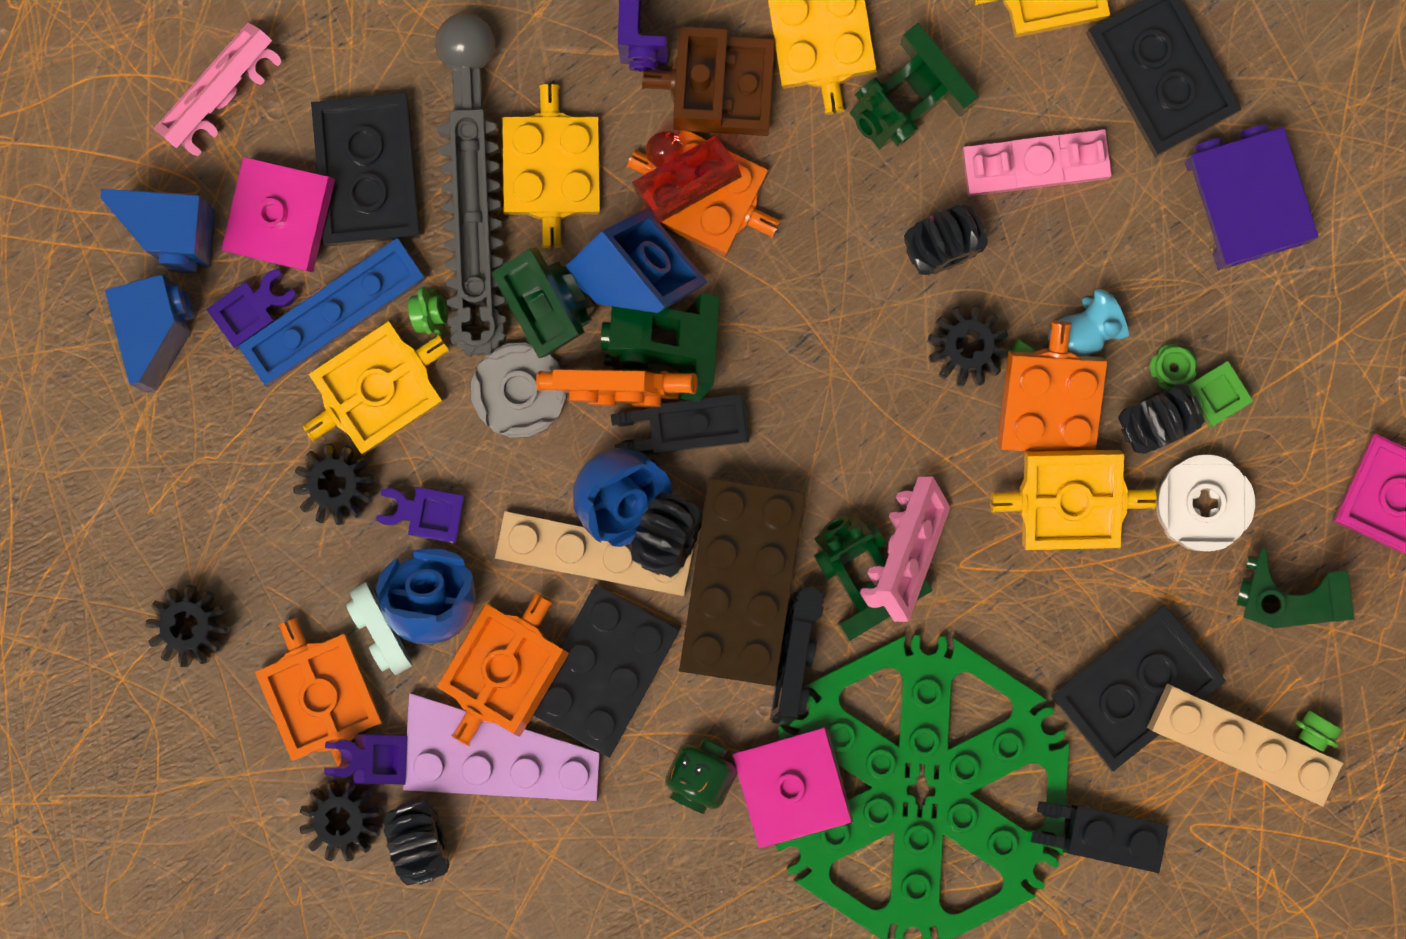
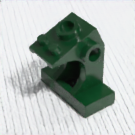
[850,23,979,150]
[491,247,594,358]
[601,293,719,402]
[813,513,933,641]
[1236,548,1355,629]

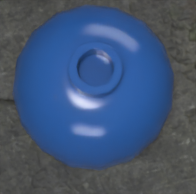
[573,448,672,547]
[376,549,476,644]

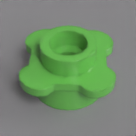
[408,286,448,336]

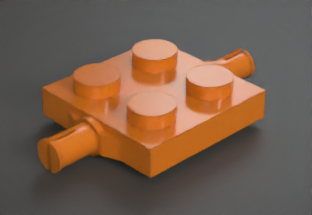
[627,131,781,257]
[997,320,1107,452]
[536,369,698,407]
[437,593,569,746]
[255,618,383,767]

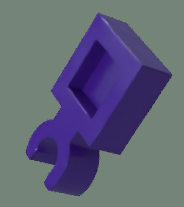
[206,269,298,350]
[376,487,465,544]
[324,734,407,785]

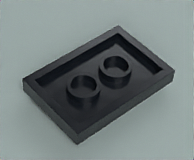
[1086,0,1241,157]
[311,93,421,247]
[533,584,680,758]
[1050,605,1226,772]

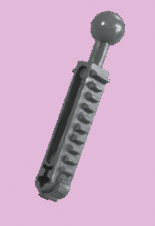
[435,13,507,357]

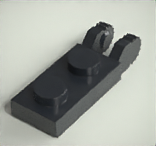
[611,394,749,454]
[770,585,824,726]
[1030,801,1169,873]

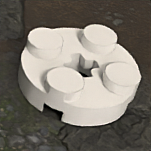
[1156,455,1255,552]

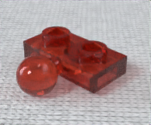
[632,131,742,224]

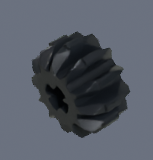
[904,205,988,275]
[927,306,1009,387]
[1118,384,1205,454]
[293,443,376,526]
[631,491,703,577]
[146,585,230,667]
[299,779,382,862]
[384,800,450,886]

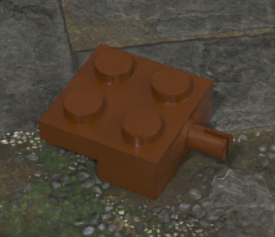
[642,26,775,136]

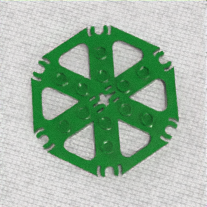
[775,635,1069,939]

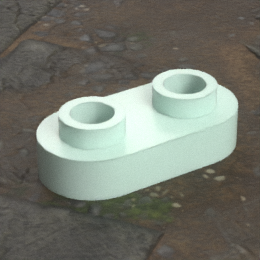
[346,581,413,675]

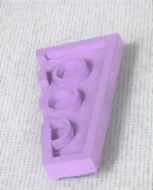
[403,693,600,801]

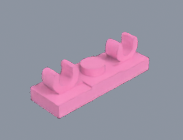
[153,22,281,156]
[962,130,1112,197]
[860,477,951,622]

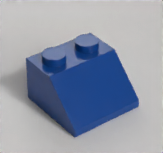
[101,189,215,274]
[566,208,707,313]
[105,275,195,393]

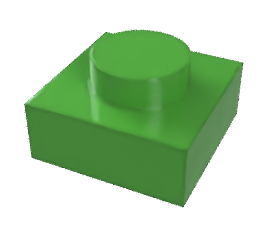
[1188,361,1254,428]

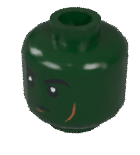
[665,738,737,814]

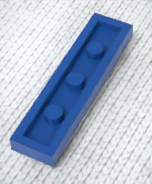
[238,238,426,387]

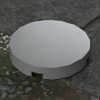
[471,343,566,438]

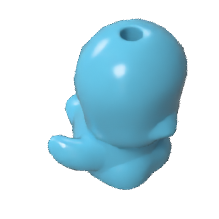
[1048,289,1129,356]

